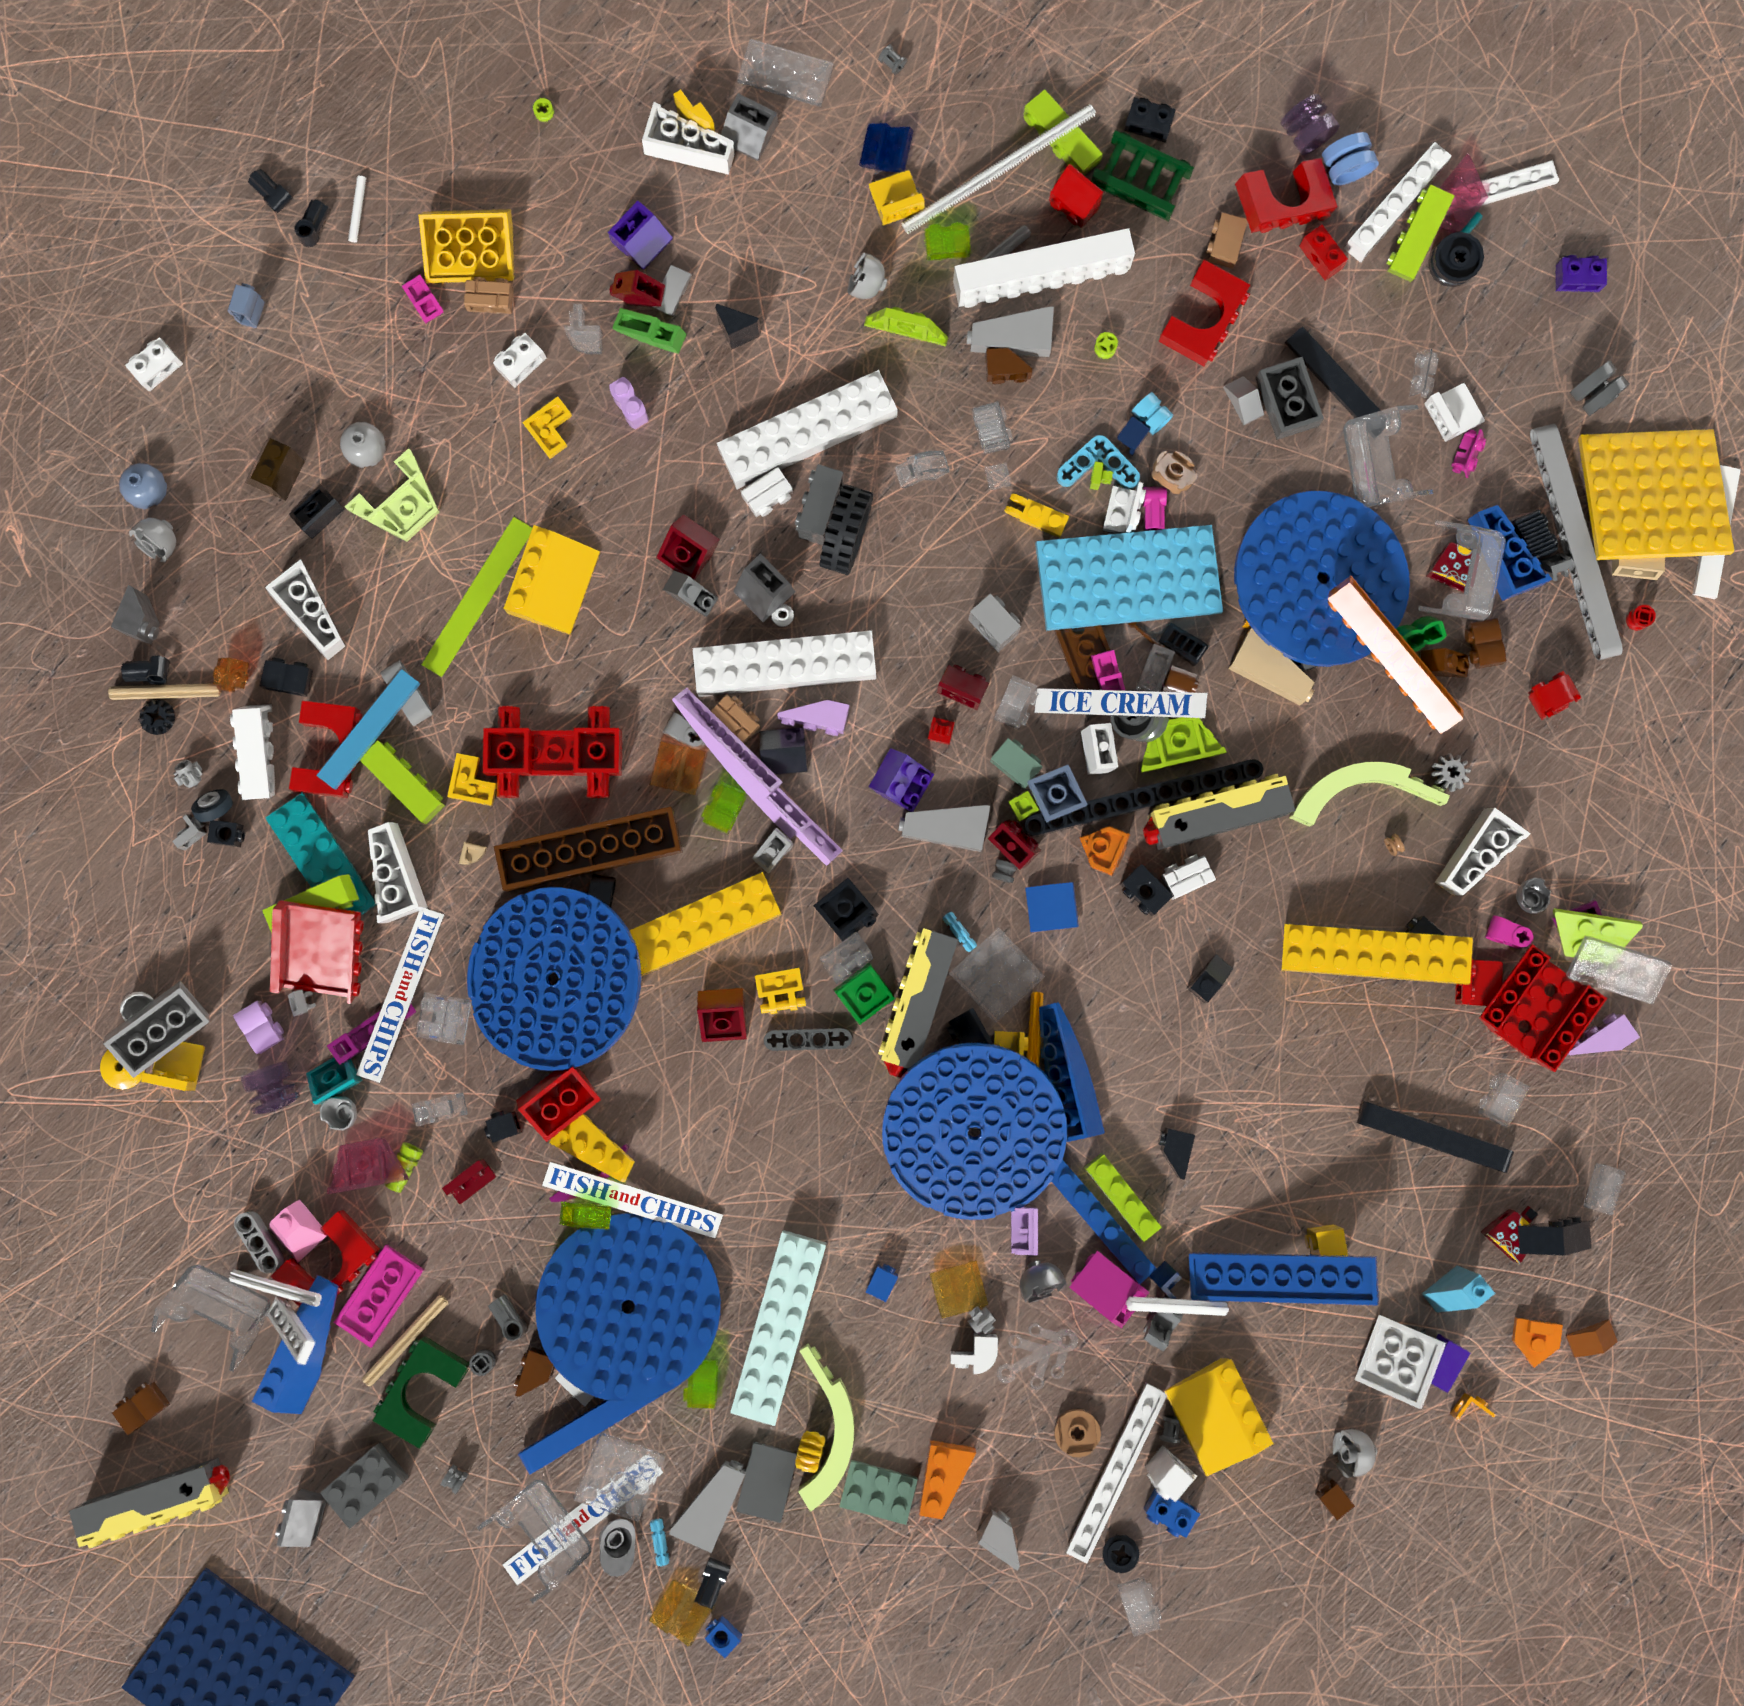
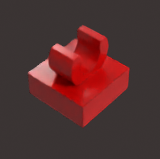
[928,717,955,745]

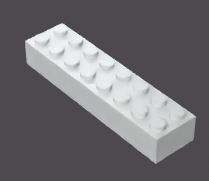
[953,228,1135,308]
[717,370,897,489]
[693,630,876,697]

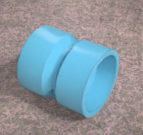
[1131,392,1173,435]

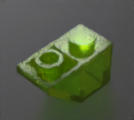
[559,1201,611,1229]

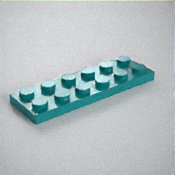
[265,793,377,915]

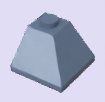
[1027,765,1088,823]

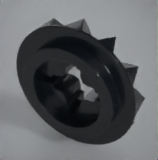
[138,699,175,735]
[1102,1534,1140,1573]

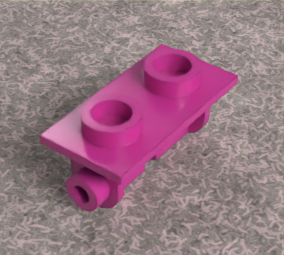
[1451,429,1486,478]

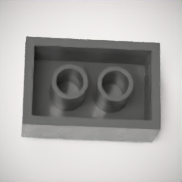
[1255,357,1324,440]
[795,464,844,545]
[320,1442,409,1529]

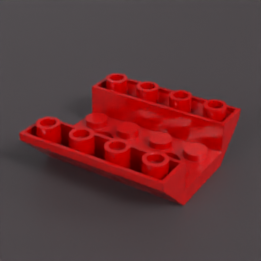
[1479,944,1608,1072]

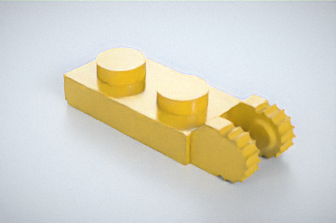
[1004,493,1069,538]

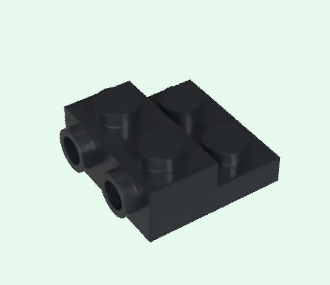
[813,878,879,943]

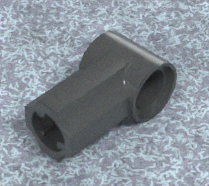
[488,1294,528,1341]

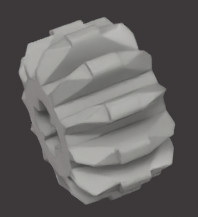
[1431,753,1471,792]

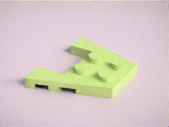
[345,448,439,542]

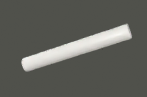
[348,176,366,242]

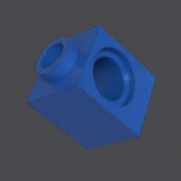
[865,1264,898,1302]
[705,1615,742,1658]

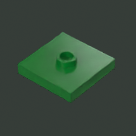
[833,963,895,1025]

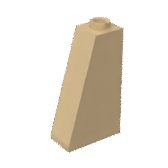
[1228,627,1314,706]

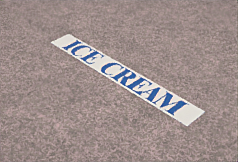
[1035,688,1207,718]

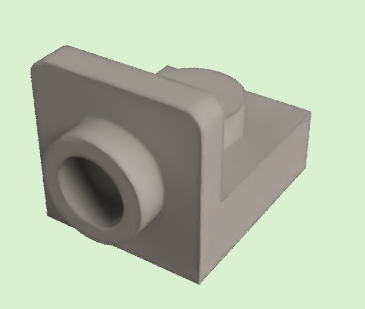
[172,814,206,850]

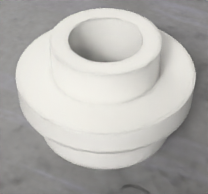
[772,604,794,627]

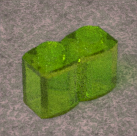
[924,222,971,261]
[701,781,747,835]
[683,1359,718,1409]

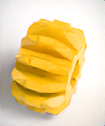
[795,1431,825,1473]

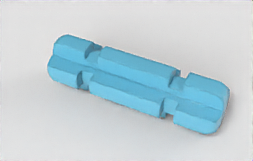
[943,912,977,952]
[650,1519,669,1566]

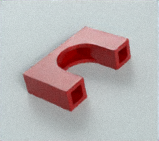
[1235,158,1338,233]
[1158,260,1250,367]
[289,701,363,798]
[270,1210,380,1307]

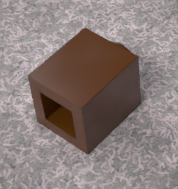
[1315,1479,1355,1521]

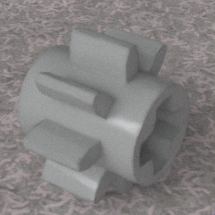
[173,760,203,788]
[968,1306,996,1335]

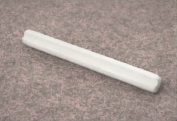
[229,1269,322,1307]
[1126,1297,1229,1316]

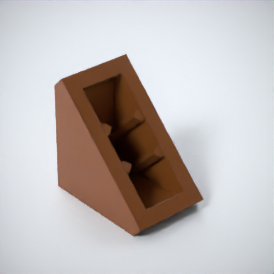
[1565,1319,1618,1358]

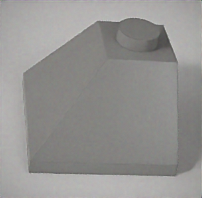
[976,1509,1020,1571]

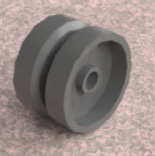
[1570,360,1630,417]
[1110,690,1169,742]

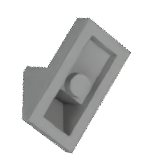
[752,828,793,873]

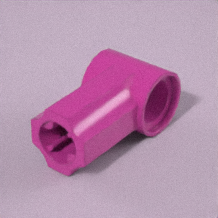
[1142,487,1167,531]

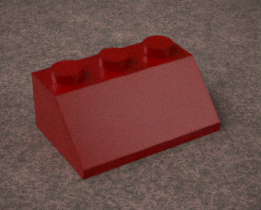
[516,1066,601,1142]

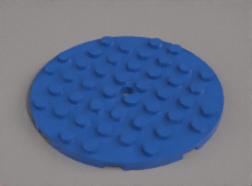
[1234,491,1410,667]
[467,887,641,1070]
[882,1043,1067,1220]
[536,1214,721,1402]

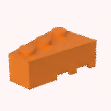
[919,1440,976,1520]

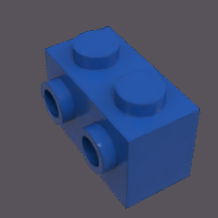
[1143,1488,1200,1538]

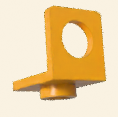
[1450,1393,1496,1420]

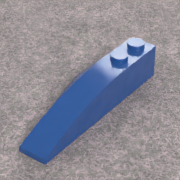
[1039,1002,1105,1142]
[252,1275,339,1414]

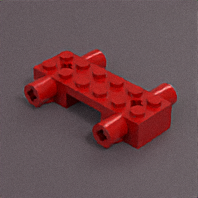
[483,706,622,798]

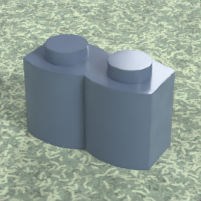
[227,283,265,328]

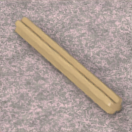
[108,683,221,700]
[362,1295,448,1387]

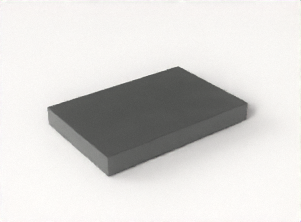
[736,1442,797,1523]

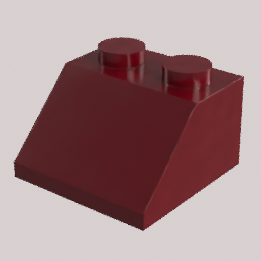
[656,515,720,580]
[937,664,989,711]
[697,988,747,1042]

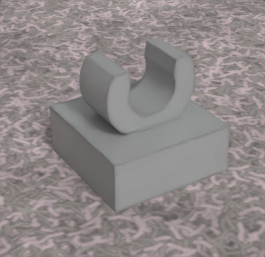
[288,990,316,1017]

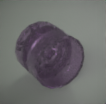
[1280,94,1340,155]
[240,1061,300,1115]

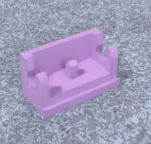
[1011,1207,1038,1255]

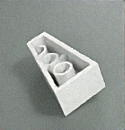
[642,102,734,174]
[265,559,345,660]
[230,704,275,800]
[1435,808,1530,895]
[368,822,427,923]
[1145,1445,1197,1502]

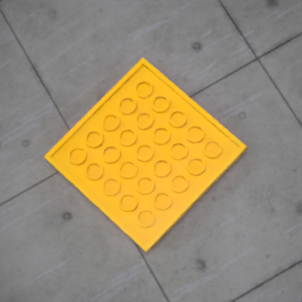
[1578,429,1735,560]

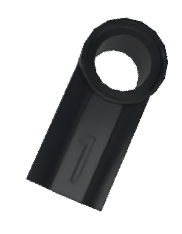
[247,169,293,214]
[294,199,330,247]
[121,656,170,685]
[694,1557,731,1609]

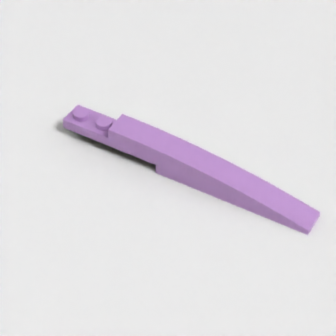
[672,688,843,866]

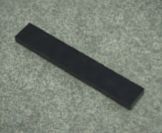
[1285,326,1392,439]

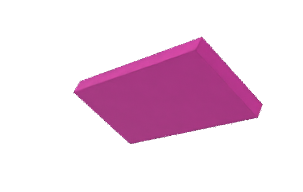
[333,1245,424,1348]

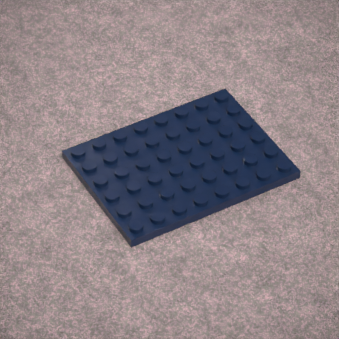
[121,1568,356,1706]

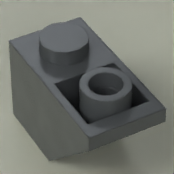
[662,571,718,617]

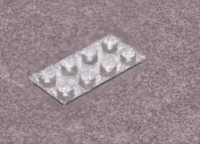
[737,39,834,107]
[1566,935,1673,1004]

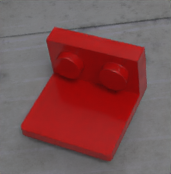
[1455,958,1503,1006]

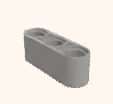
[380,660,433,726]
[234,1211,284,1273]

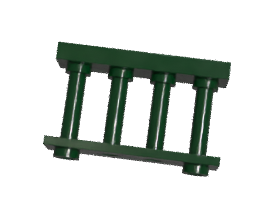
[1091,130,1194,222]

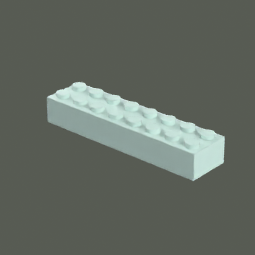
[730,1230,827,1426]

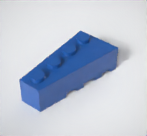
[1468,505,1553,601]

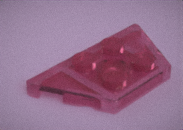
[1438,153,1488,233]
[327,1138,409,1194]

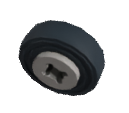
[191,789,233,822]

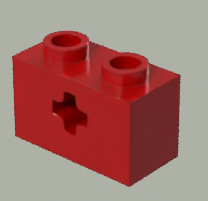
[1299,225,1348,281]

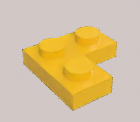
[522,396,572,459]
[447,753,497,806]

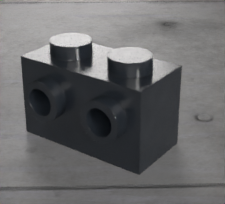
[1124,97,1176,143]

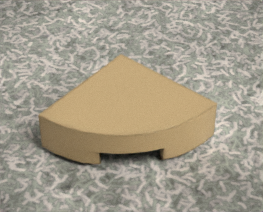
[459,842,487,865]

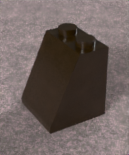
[245,438,305,501]

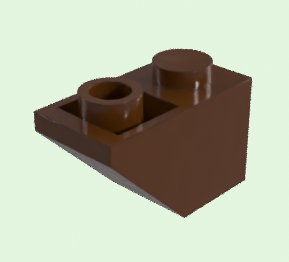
[985,348,1032,384]
[1421,648,1470,678]
[513,1347,555,1397]

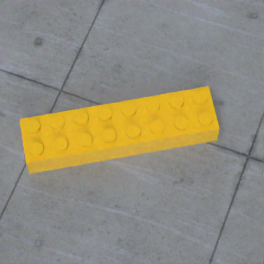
[629,872,782,977]
[1281,924,1473,985]

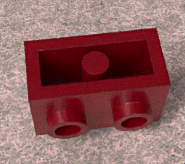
[988,819,1041,870]

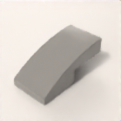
[652,265,692,316]

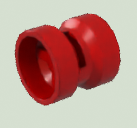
[1626,605,1656,631]

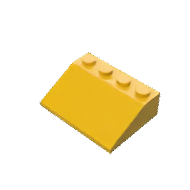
[418,209,514,283]
[503,525,600,635]
[1164,1358,1274,1476]

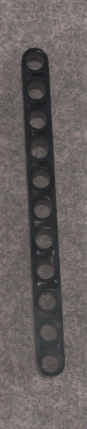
[1023,759,1264,837]

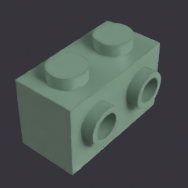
[990,738,1043,790]

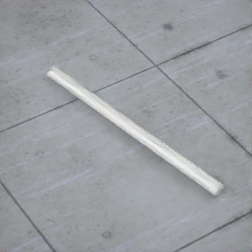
[902,104,1096,234]

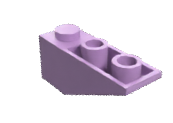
[777,700,850,736]
[1568,1013,1640,1055]

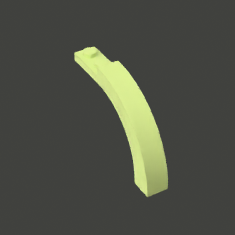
[1289,762,1450,827]
[798,1343,854,1512]

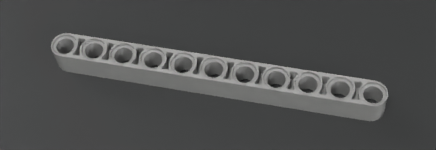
[1530,424,1623,660]

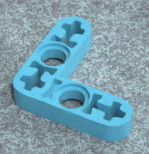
[1057,435,1140,489]

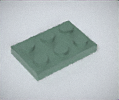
[839,1460,918,1525]

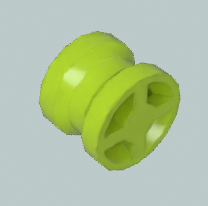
[1094,332,1118,359]

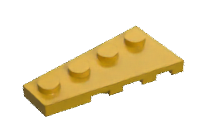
[549,1114,635,1182]

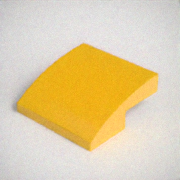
[673,89,715,132]

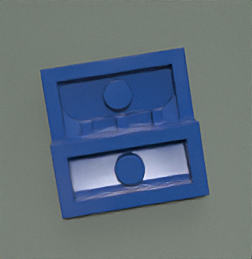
[1025,882,1079,932]

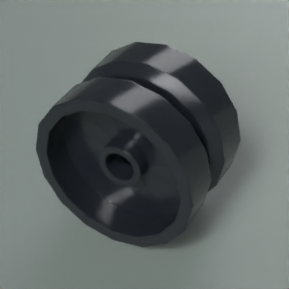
[1428,232,1484,287]

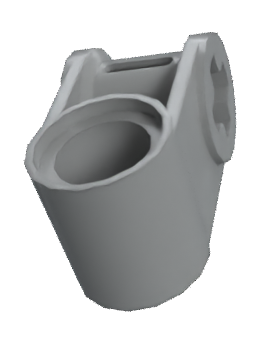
[662,713,706,750]

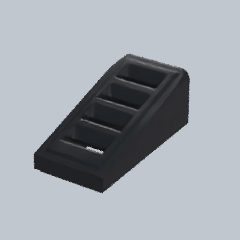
[1158,623,1209,666]

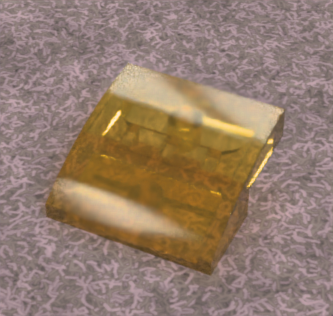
[929,1260,989,1318]
[649,1579,715,1647]

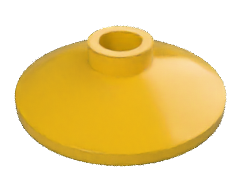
[100,1050,146,1089]

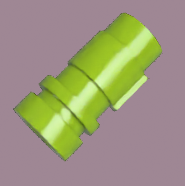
[385,1142,423,1193]

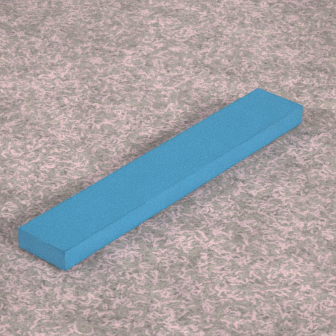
[316,669,420,790]

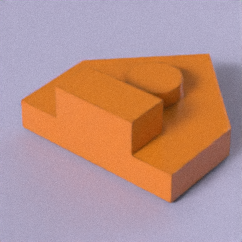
[1080,826,1130,876]
[1512,1317,1563,1368]

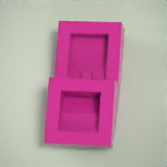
[402,275,444,324]
[1091,650,1125,691]

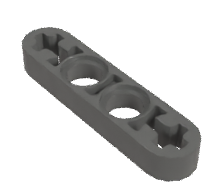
[764,1028,852,1051]

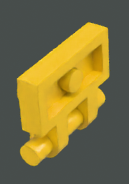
[755,968,806,1014]

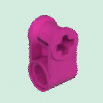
[1485,915,1534,949]

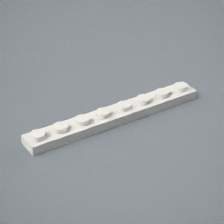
[1065,1383,1167,1563]

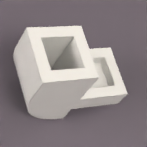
[950,1333,998,1374]

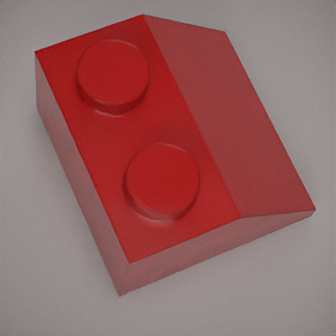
[1049,164,1103,228]

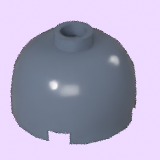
[119,463,167,509]

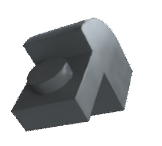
[1143,1294,1183,1351]

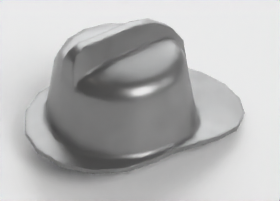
[599,1519,636,1577]

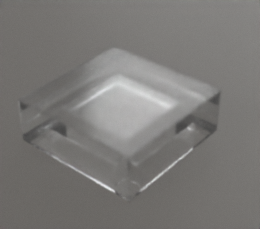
[984,463,1011,491]

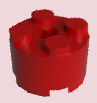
[1528,671,1582,720]

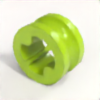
[533,98,554,122]

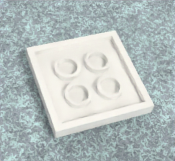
[1355,1315,1446,1409]

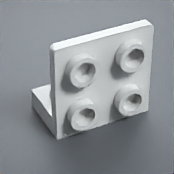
[1424,383,1485,442]
[1103,482,1146,534]

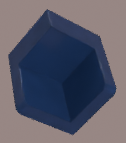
[1117,416,1150,456]
[1149,1261,1182,1299]

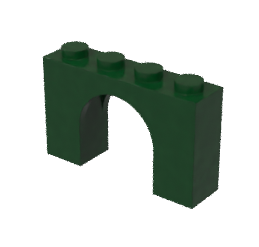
[372,1336,470,1449]

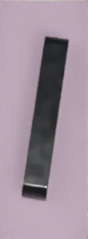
[1356,1101,1514,1173]

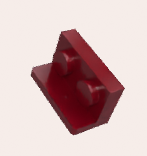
[442,1159,496,1204]

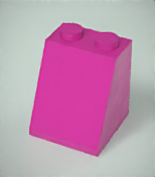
[1069,1251,1150,1328]

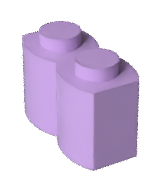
[609,377,648,429]
[233,1001,284,1054]

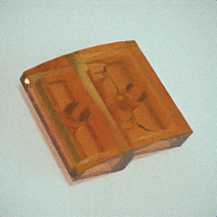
[649,741,705,795]

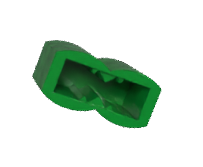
[1396,616,1447,652]

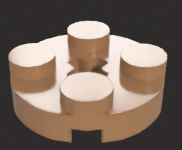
[1151,451,1197,494]
[1054,1409,1101,1457]

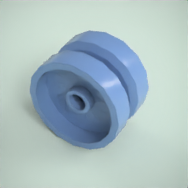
[1322,132,1379,185]

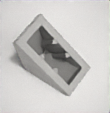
[1223,376,1264,425]

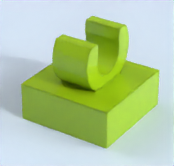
[1089,462,1113,490]
[1008,791,1039,822]

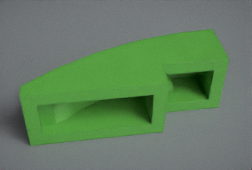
[612,308,686,354]

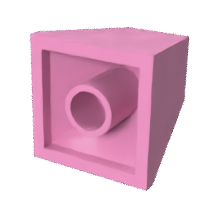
[269,1200,328,1263]

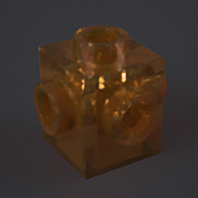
[213,657,249,692]

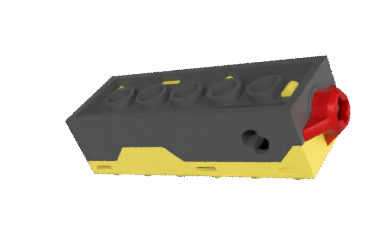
[1143,774,1296,850]
[878,928,958,1078]
[69,1457,230,1548]

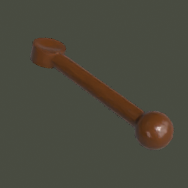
[1128,622,1165,652]

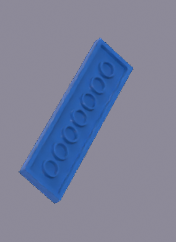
[1189,1253,1379,1305]

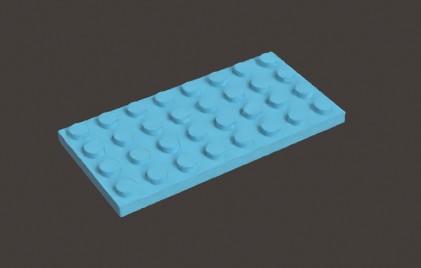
[1035,525,1223,631]

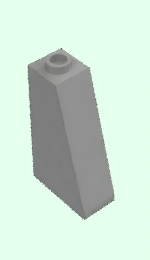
[967,307,1054,357]
[898,805,990,852]
[669,1460,746,1553]

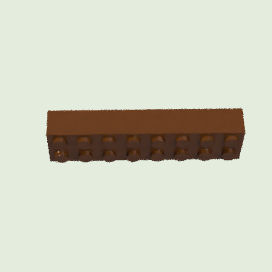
[493,806,683,892]

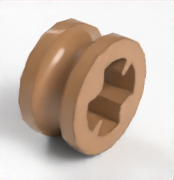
[1384,834,1405,856]

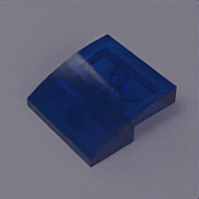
[859,123,914,172]

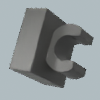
[1541,553,1573,581]

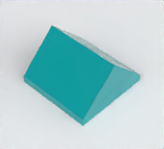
[306,1057,363,1105]

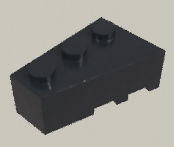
[1518,1216,1592,1256]

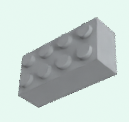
[103,981,209,1078]

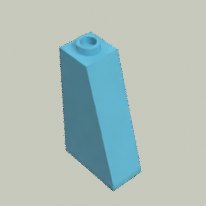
[1422,1266,1495,1313]

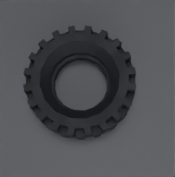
[819,484,874,575]

